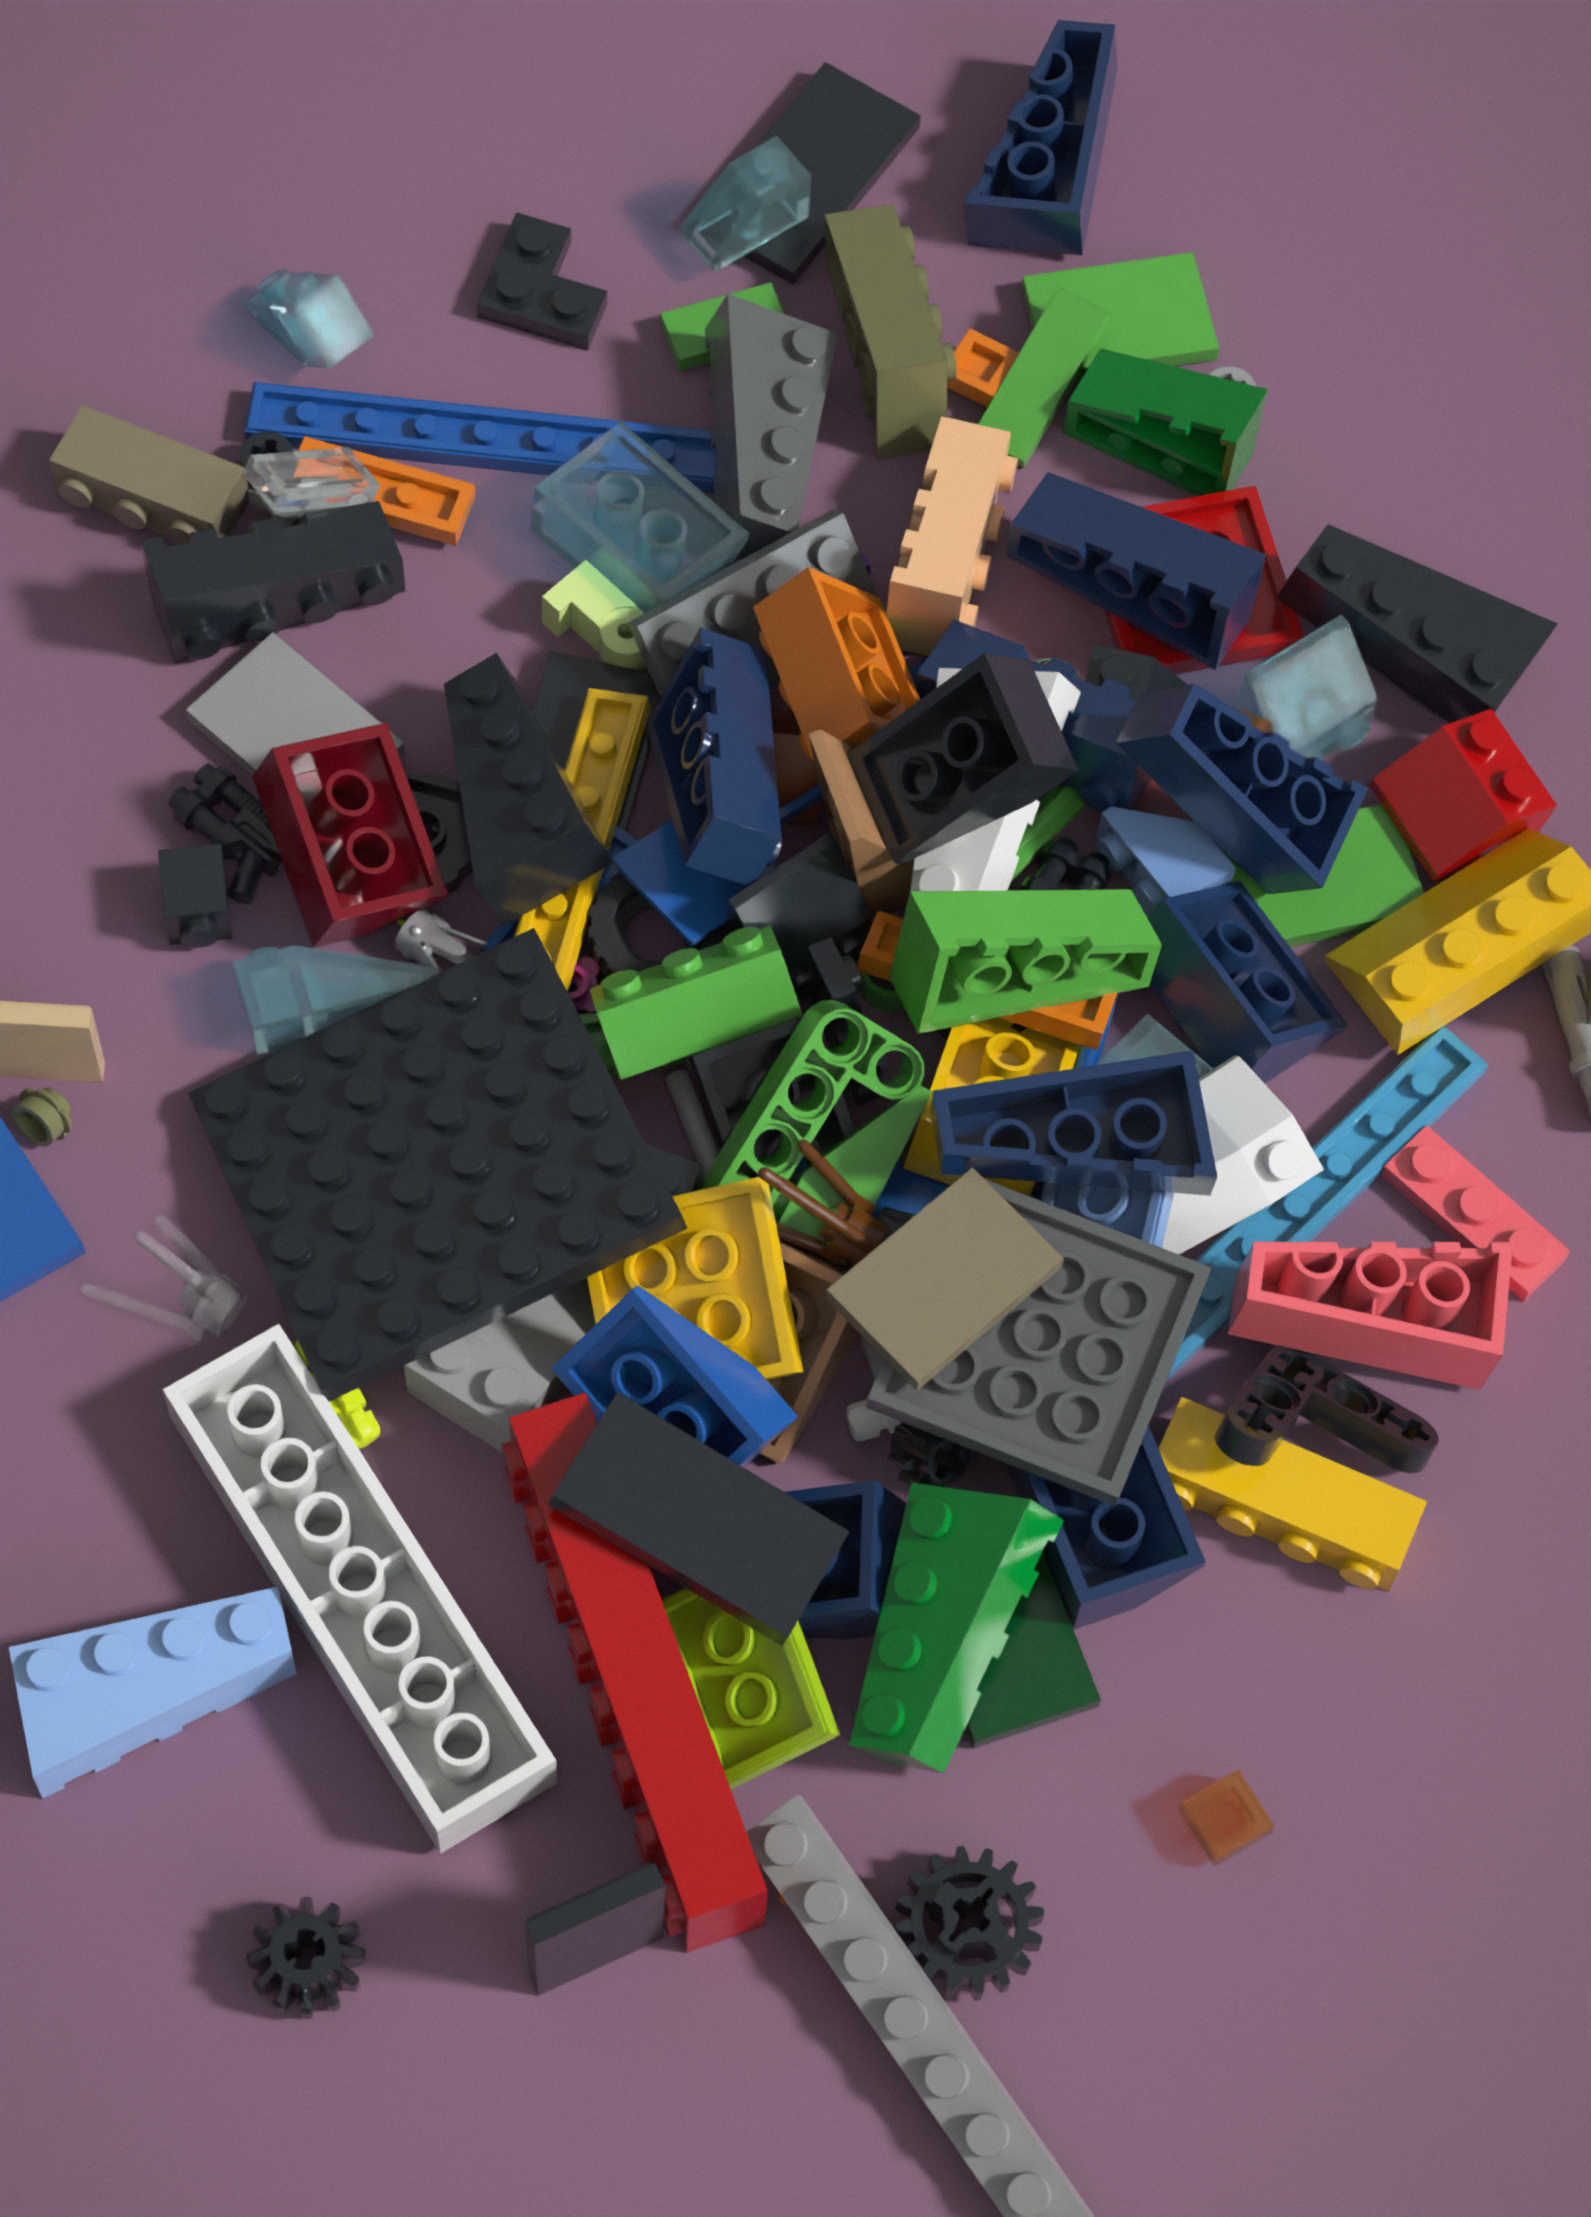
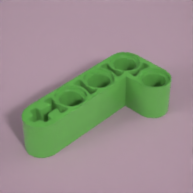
[699,1000,924,1205]

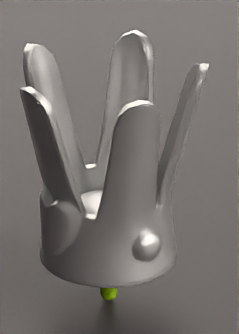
[395,909,487,977]

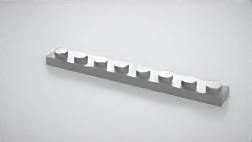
[747,1795,1095,2217]

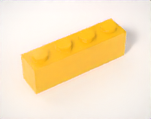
[1159,1397,1427,1591]

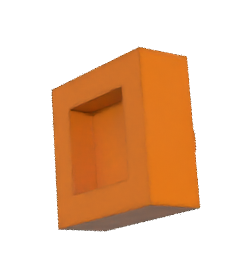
[947,328,1019,408]

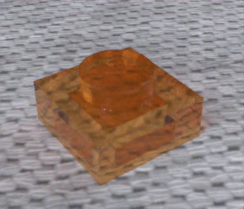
[1178,1769,1275,1867]

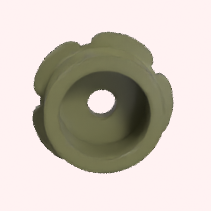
[12,1088,72,1147]

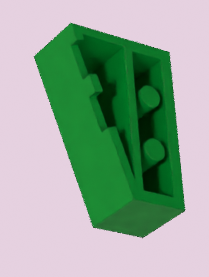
[1063,348,1268,496]

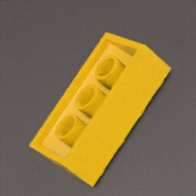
[1324,828,1591,1055]

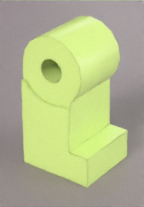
[542,559,647,671]

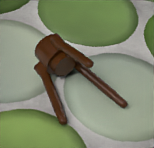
[758,1139,887,1266]

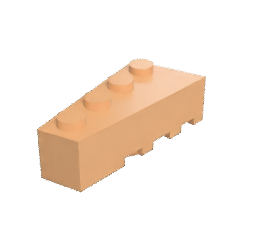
[886,416,1018,656]

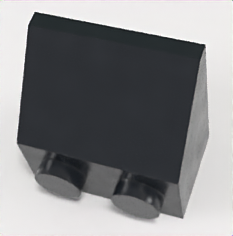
[726,833,873,1001]

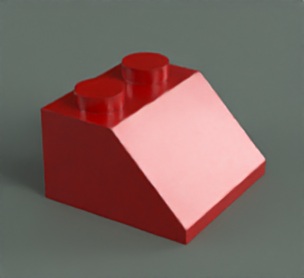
[1369,709,1557,882]

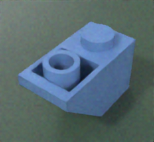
[1096,807,1236,916]

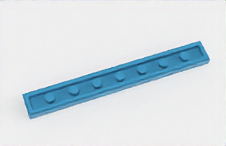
[1166,1026,1489,1382]

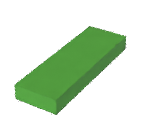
[978,286,1111,468]

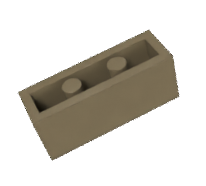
[49,404,249,545]

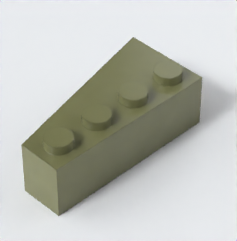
[825,204,956,460]

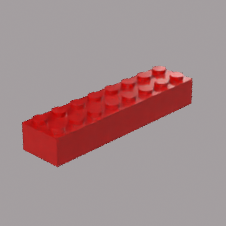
[501,1392,768,1953]

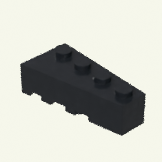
[1276,524,1558,723]

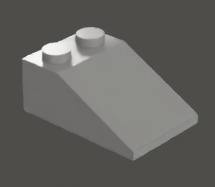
[404,1279,596,1453]

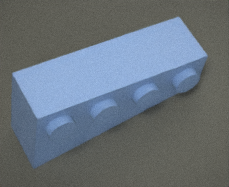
[9,1587,297,1799]

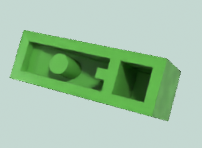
[773,1086,932,1266]

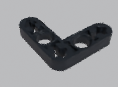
[1214,1345,1439,1473]

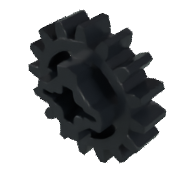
[894,1846,1044,2001]

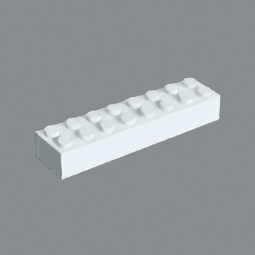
[163,1324,557,1854]

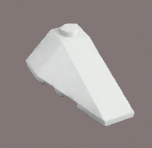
[1162,1055,1324,1254]

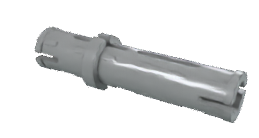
[1541,946,1591,1117]

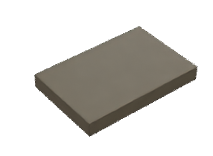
[826,1167,1064,1391]

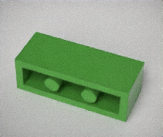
[590,925,803,1080]

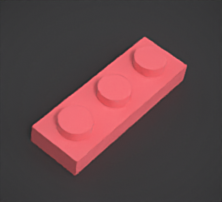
[1381,1125,1570,1302]

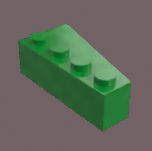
[849,1483,1064,1773]

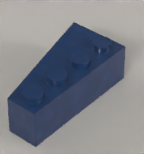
[964,20,1118,256]
[915,619,1152,813]
[646,627,782,886]
[930,1050,1218,1196]

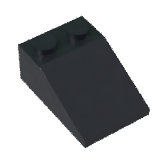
[848,653,1078,864]
[688,1011,855,1219]

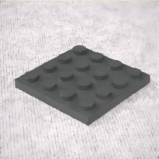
[866,1172,1212,1507]

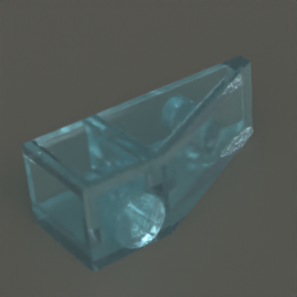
[233,945,437,1055]

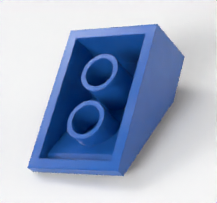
[551,1286,798,1468]

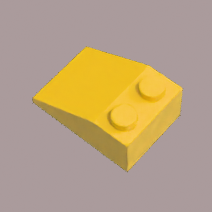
[903,1018,1080,1196]

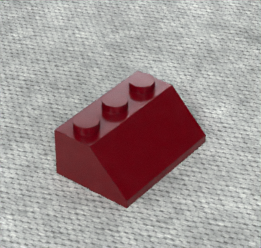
[252,723,449,948]

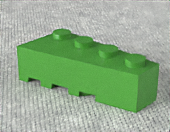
[889,889,1162,1034]

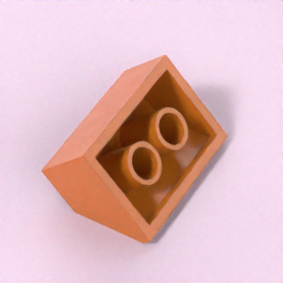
[753,567,921,762]

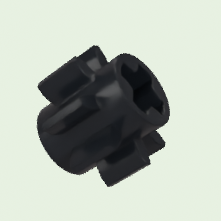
[887,1422,969,1487]

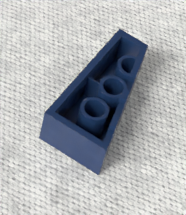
[1006,472,1266,670]
[1116,684,1368,894]

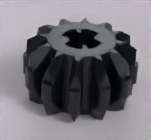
[247,1897,367,2019]

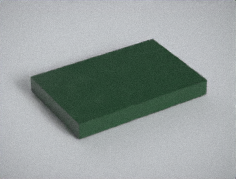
[966,1551,1101,1749]

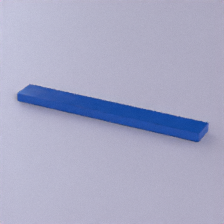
[244,382,717,493]

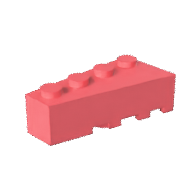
[1228,1242,1513,1390]

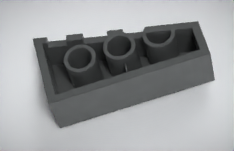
[705,294,838,557]

